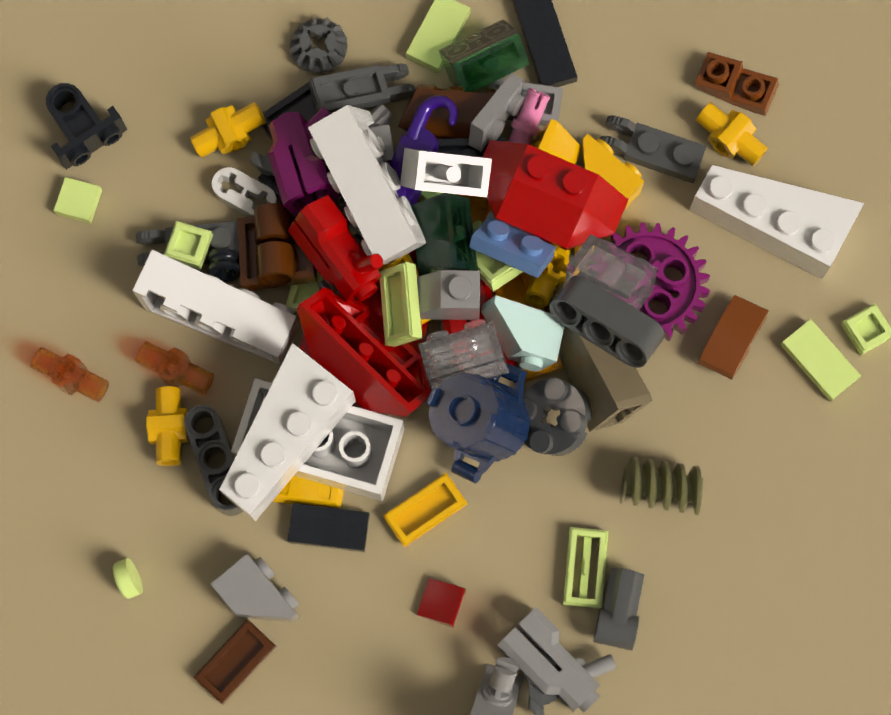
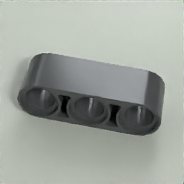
[549,276,665,368]
[184,405,243,516]

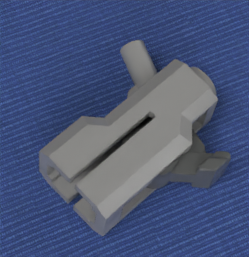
[497,607,617,715]

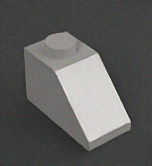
[417,270,480,320]

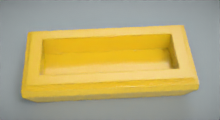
[383,473,468,547]
[272,476,344,509]

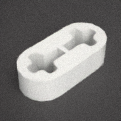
[212,167,278,217]

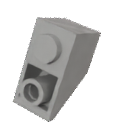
[211,554,300,622]

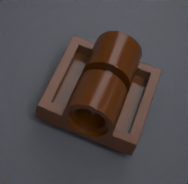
[238,203,317,291]

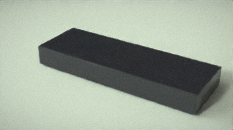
[512,0,578,87]

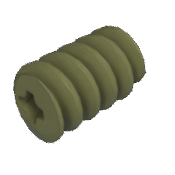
[620,456,703,515]

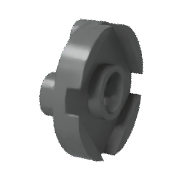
[522,378,592,456]

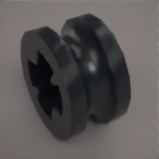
[208,248,240,282]

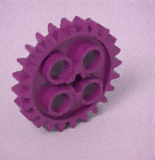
[587,222,710,341]

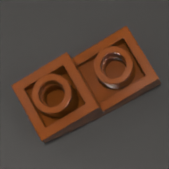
[694,52,779,116]
[698,295,769,380]

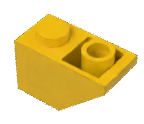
[581,134,644,211]

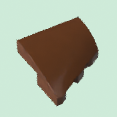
[398,84,497,139]

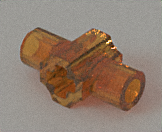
[135,341,214,396]
[30,347,109,402]

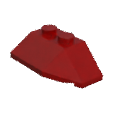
[483,140,629,250]
[297,287,432,416]

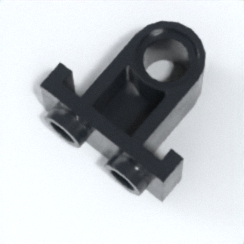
[46,83,128,170]

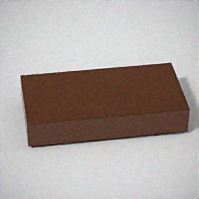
[193,619,277,704]

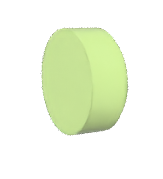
[113,558,143,599]

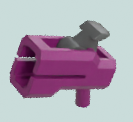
[250,107,341,217]

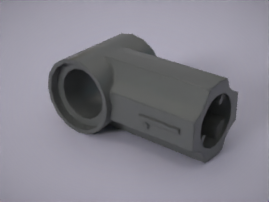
[593,567,644,651]

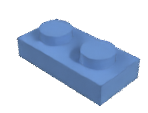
[469,217,556,278]

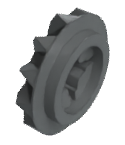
[289,16,347,73]

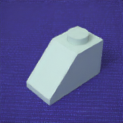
[481,295,564,371]

